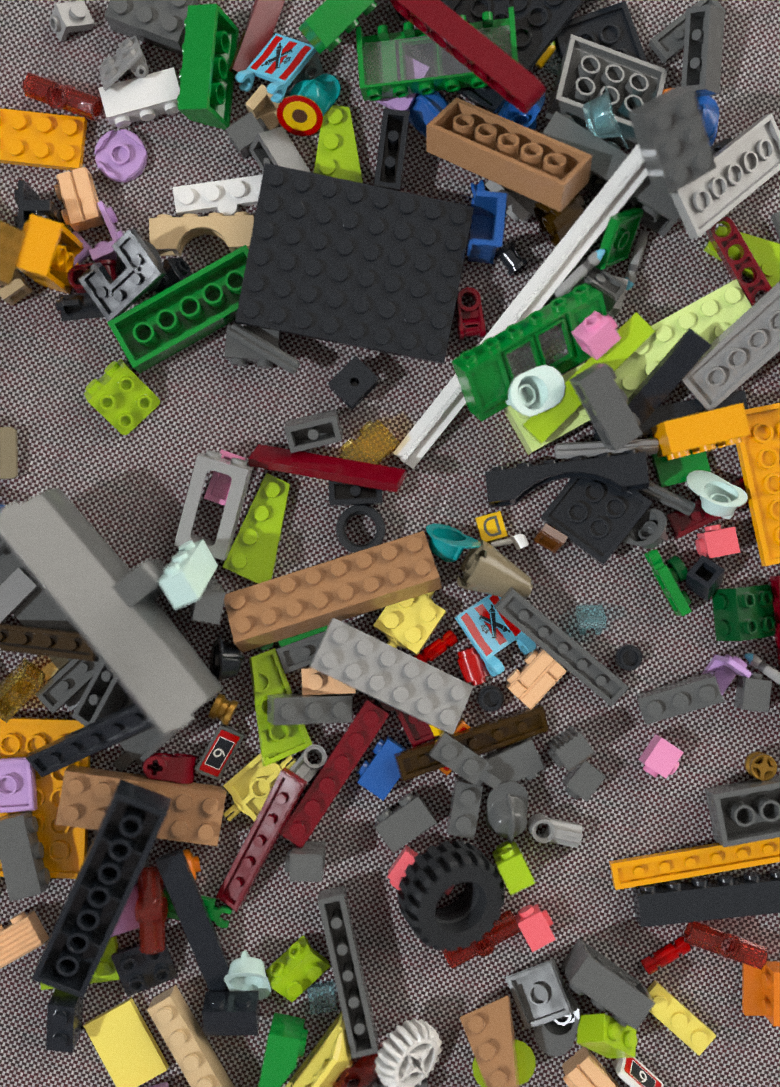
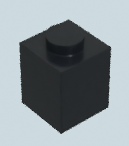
[685,555,725,601]

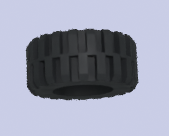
[398,840,505,951]

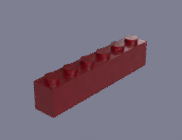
[280,697,389,848]

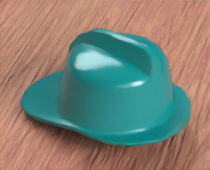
[290,73,341,116]
[426,523,481,562]

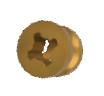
[208,693,239,726]
[745,751,777,781]

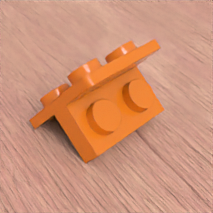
[742,961,780,1026]

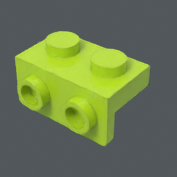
[266,936,330,1002]

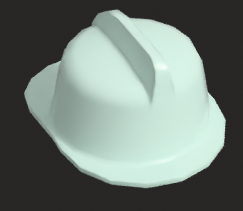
[506,365,565,416]
[686,470,748,519]
[224,951,271,1000]

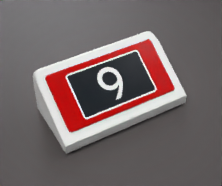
[613,1058,664,1087]

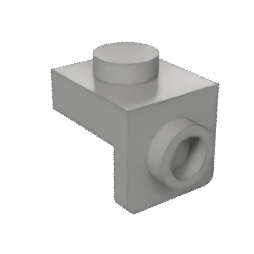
[49,1,95,42]

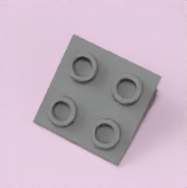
[99,34,149,91]

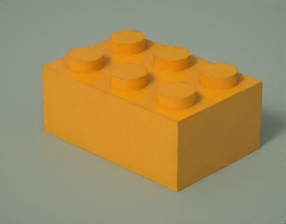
[15,214,84,294]
[651,403,750,461]

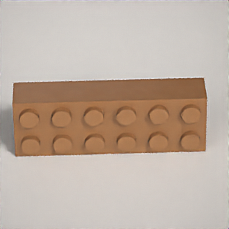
[426,97,593,212]
[56,765,227,846]

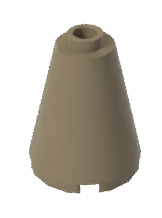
[457,539,533,598]

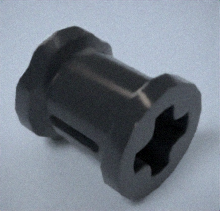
[495,241,528,277]

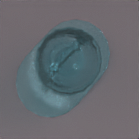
[583,85,629,150]

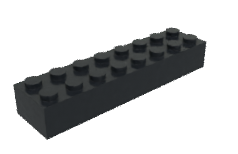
[31,779,171,998]

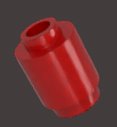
[457,646,490,686]

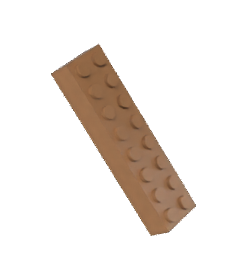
[224,531,442,653]

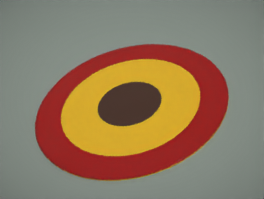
[277,95,323,136]

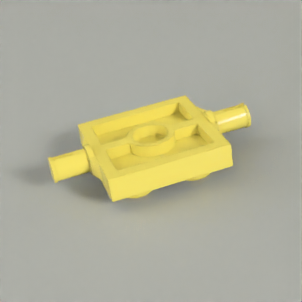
[373,591,446,655]
[223,753,297,822]

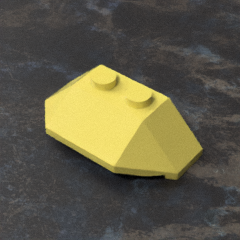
[285,1011,353,1087]

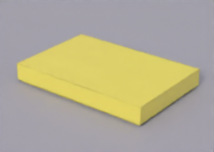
[84,997,169,1087]

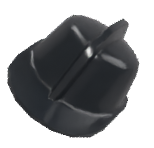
[210,635,245,682]

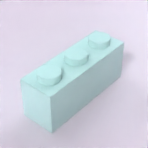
[158,539,218,609]

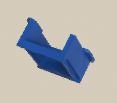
[467,190,507,264]

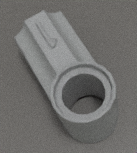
[289,744,327,786]
[527,814,583,848]

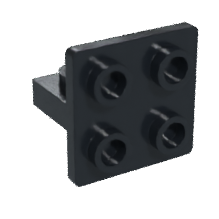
[14,180,65,231]

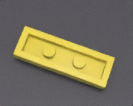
[647,980,716,1056]

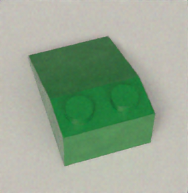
[258,1012,308,1087]

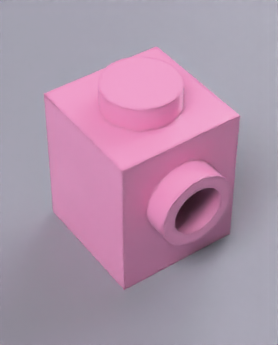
[571,311,621,360]
[638,734,684,778]

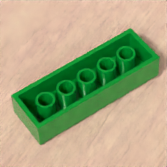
[107,244,249,373]

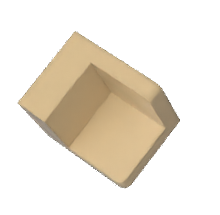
[245,84,280,130]
[0,267,33,306]

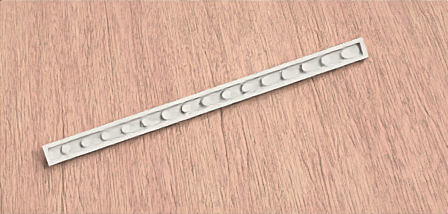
[393,144,648,469]

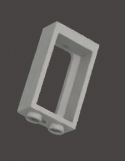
[174,450,253,561]

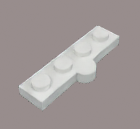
[173,175,263,216]

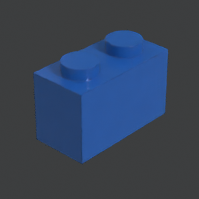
[356,736,407,801]

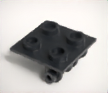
[111,933,178,997]

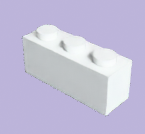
[98,67,180,128]

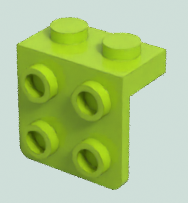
[84,359,160,435]

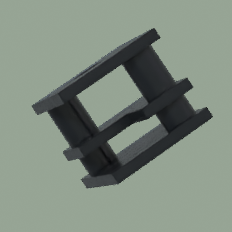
[328,356,379,410]

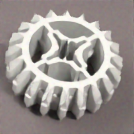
[375,1018,442,1087]

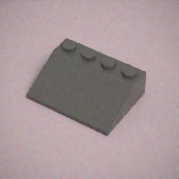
[545,34,667,149]

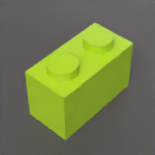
[492,841,535,895]
[577,1013,637,1059]

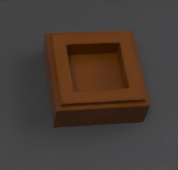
[533,523,568,553]

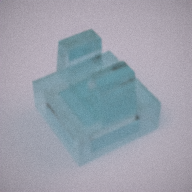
[576,605,607,635]

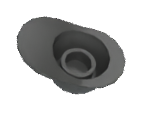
[623,508,668,549]
[486,781,528,842]
[534,993,580,1057]

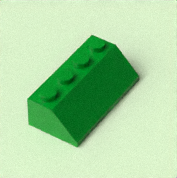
[177,4,239,130]

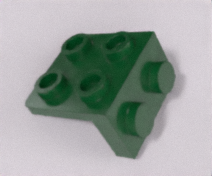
[712,585,776,641]

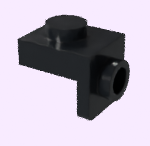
[155,257,192,293]

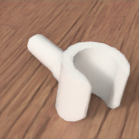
[491,533,529,550]

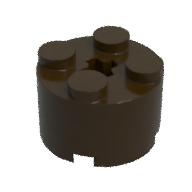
[534,193,585,247]

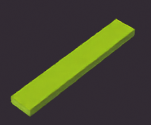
[522,312,655,444]

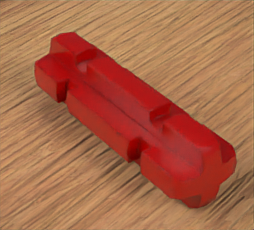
[414,630,458,663]
[641,937,691,974]

